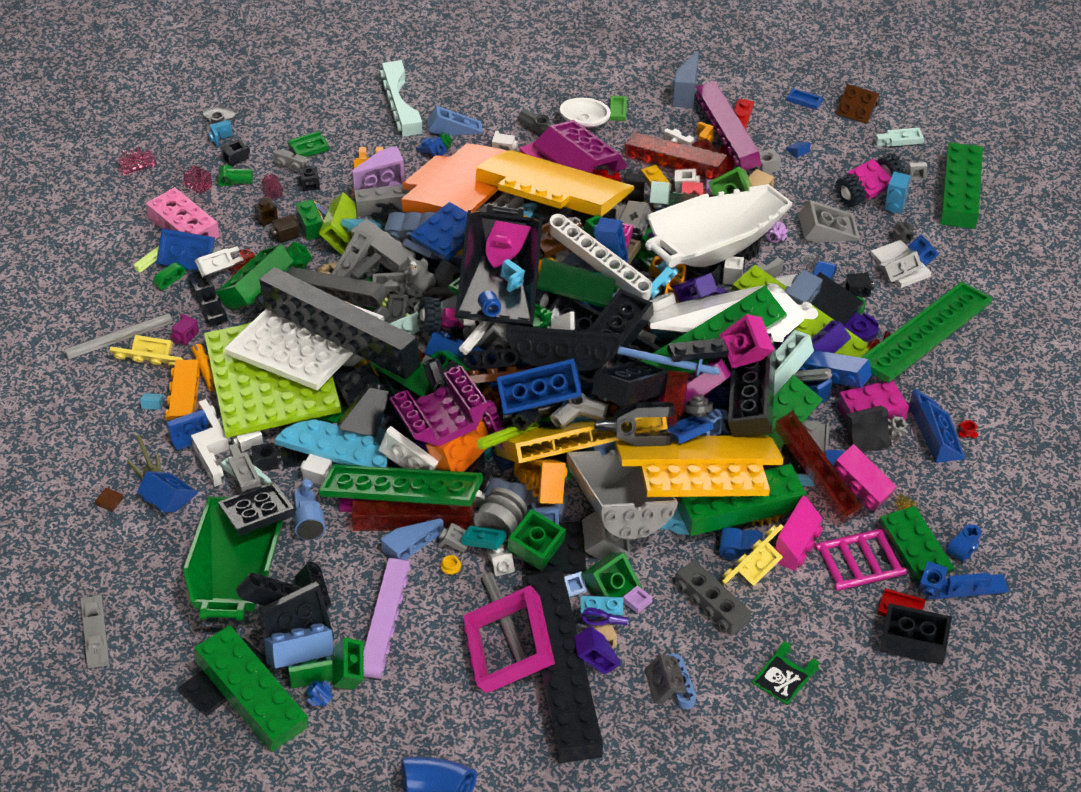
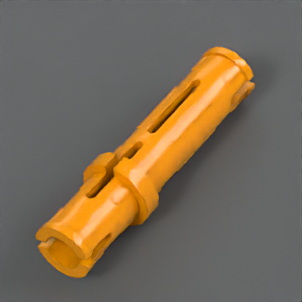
[191,344,215,391]

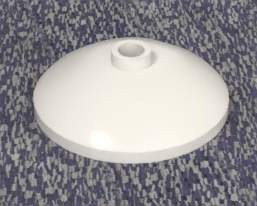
[560,98,610,128]

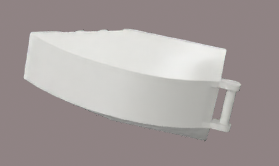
[645,184,792,268]

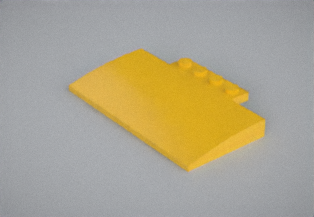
[476,150,634,217]

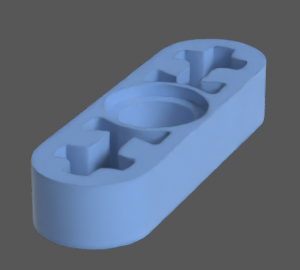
[668,653,696,709]

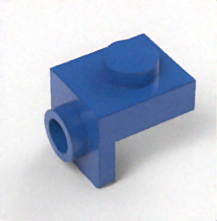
[416,137,447,157]

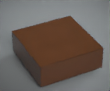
[95,488,124,512]

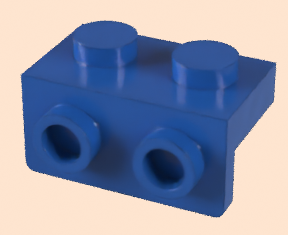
[166,409,209,450]

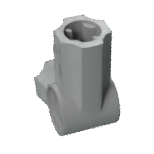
[550,393,608,429]

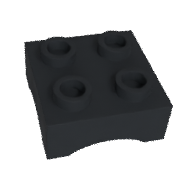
[845,405,892,453]

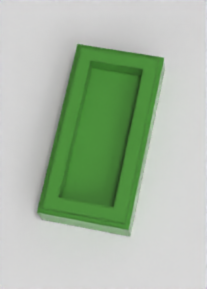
[609,96,627,121]

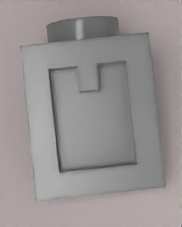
[438,523,468,553]

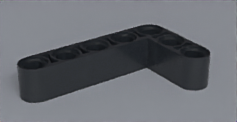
[236,561,331,610]

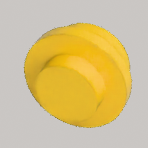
[441,555,461,575]

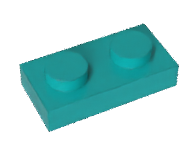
[460,526,507,550]

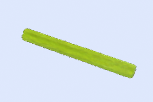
[476,422,539,450]

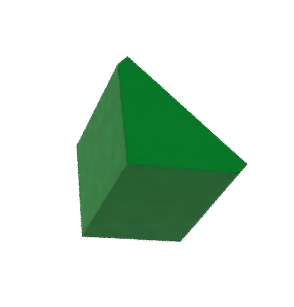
[287,655,333,689]

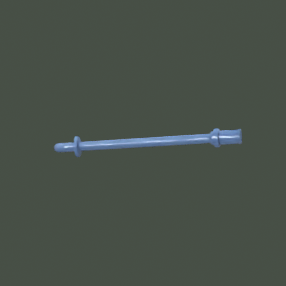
[617,347,720,377]

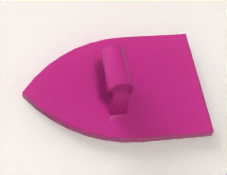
[486,221,531,268]

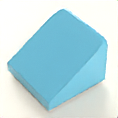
[140,393,164,410]

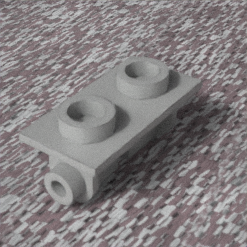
[273,149,310,172]

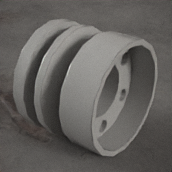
[474,488,527,543]

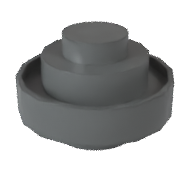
[684,394,713,417]

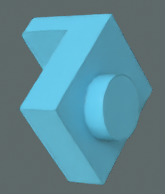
[500,259,525,292]

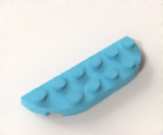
[275,419,387,467]

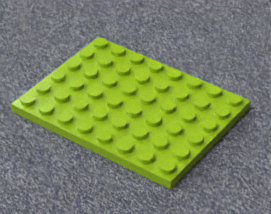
[204,322,342,438]

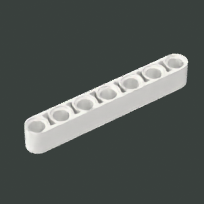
[549,214,652,300]

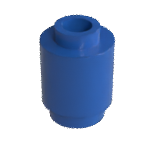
[478,291,501,317]

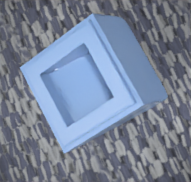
[564,572,588,597]

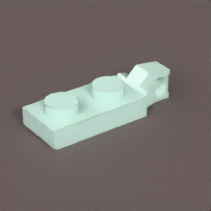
[875,128,924,147]

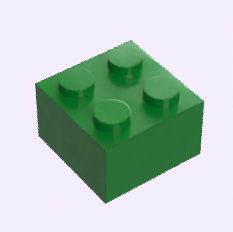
[507,509,566,571]

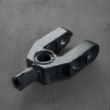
[594,402,674,446]

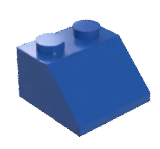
[137,471,199,513]

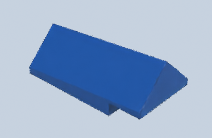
[909,389,965,463]

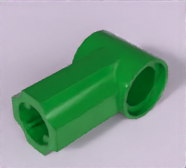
[217,165,253,187]

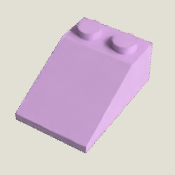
[352,146,405,197]

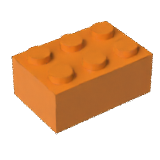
[426,418,489,472]

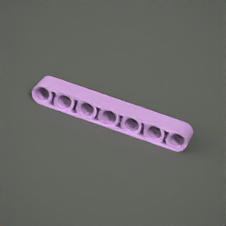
[364,558,410,679]

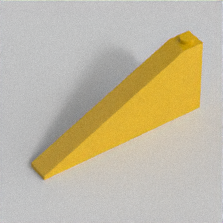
[495,417,668,463]

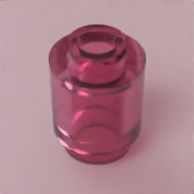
[261,174,283,200]

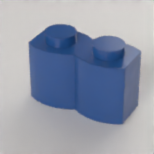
[719,528,763,560]

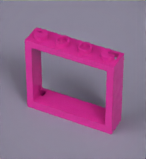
[463,585,555,693]

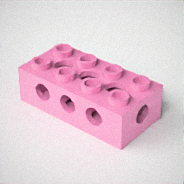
[146,187,219,239]

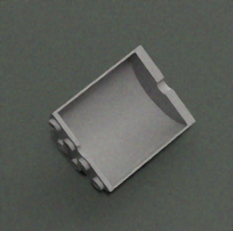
[567,450,678,539]

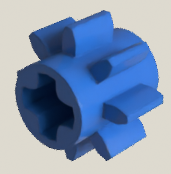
[306,680,333,707]

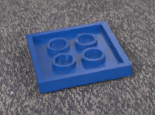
[410,201,468,261]

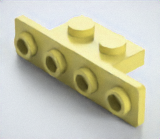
[109,335,183,368]
[721,524,784,586]

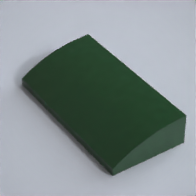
[537,258,616,308]

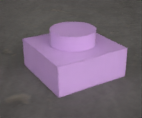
[623,585,652,614]

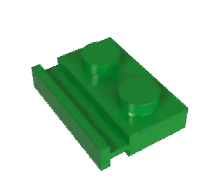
[288,131,330,157]

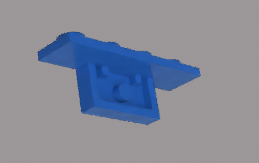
[925,572,1008,600]

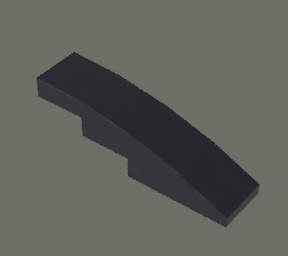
[188,271,228,326]

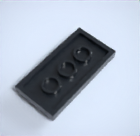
[178,638,271,717]

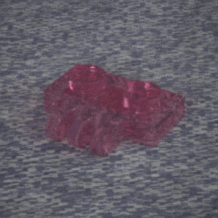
[118,147,157,175]

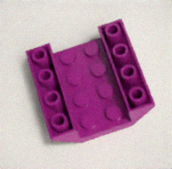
[532,120,628,173]
[390,365,488,446]

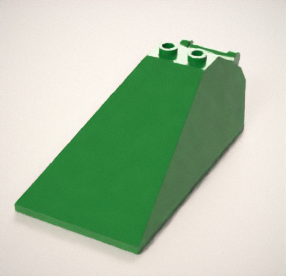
[184,496,283,621]

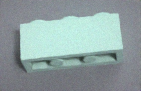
[650,181,671,209]

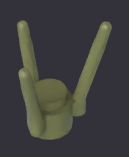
[127,435,162,480]

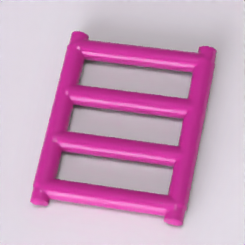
[815,528,907,591]

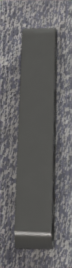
[286,267,389,308]

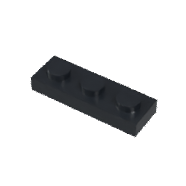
[667,338,729,362]

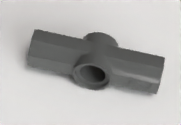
[518,108,555,136]

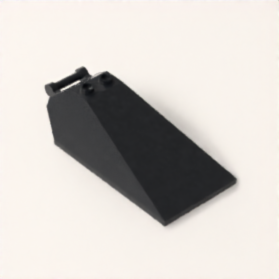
[455,203,543,327]

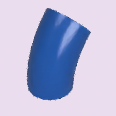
[401,756,477,792]

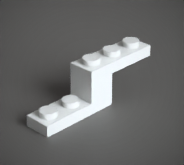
[191,399,231,486]

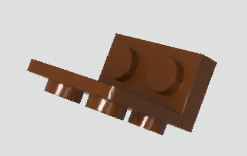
[836,84,880,124]

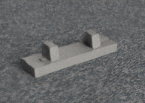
[332,229,374,276]
[80,595,110,669]

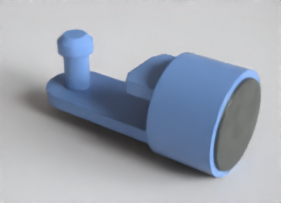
[293,479,326,540]

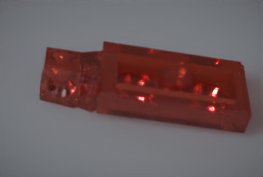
[664,371,689,426]

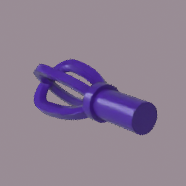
[582,607,628,626]

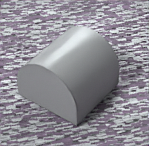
[907,162,927,180]

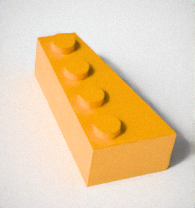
[514,457,567,504]

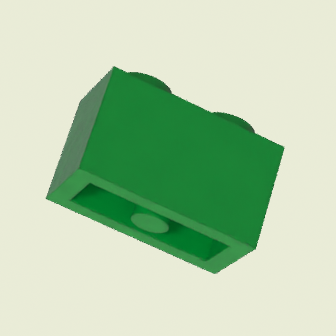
[333,637,364,690]

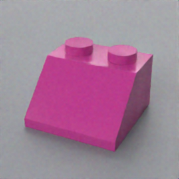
[719,314,775,368]

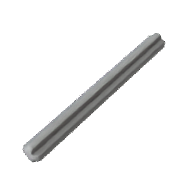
[65,313,173,359]
[482,573,528,662]

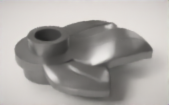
[203,104,237,124]

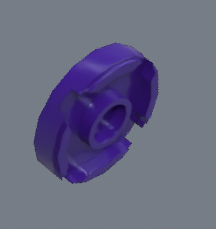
[844,313,879,342]

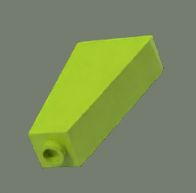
[319,192,356,255]

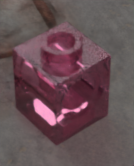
[183,165,212,194]

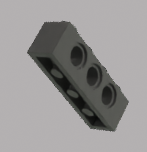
[675,560,751,636]

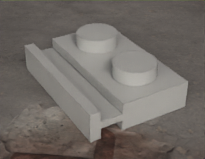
[799,420,830,455]

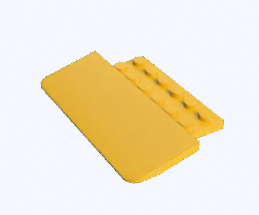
[615,435,783,497]

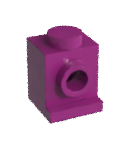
[170,313,199,346]

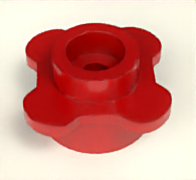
[958,420,978,438]

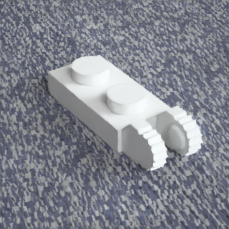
[195,246,244,277]

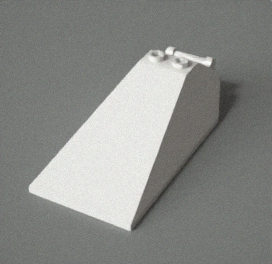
[648,283,818,342]

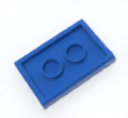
[156,229,215,271]

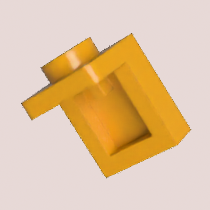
[697,122,714,150]

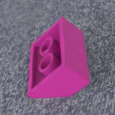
[775,496,823,571]

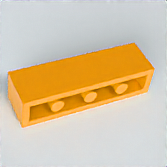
[166,360,200,421]

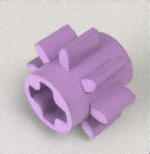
[765,221,788,243]

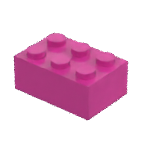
[837,380,909,421]
[832,444,897,512]

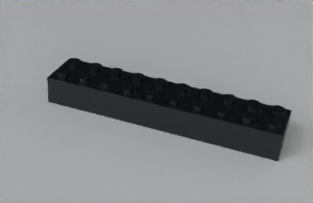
[259,267,421,379]
[522,570,603,764]

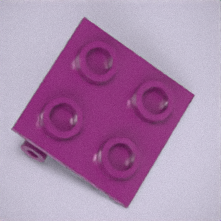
[482,400,504,449]

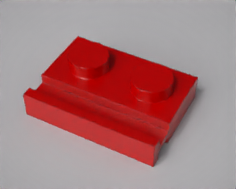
[877,588,926,617]

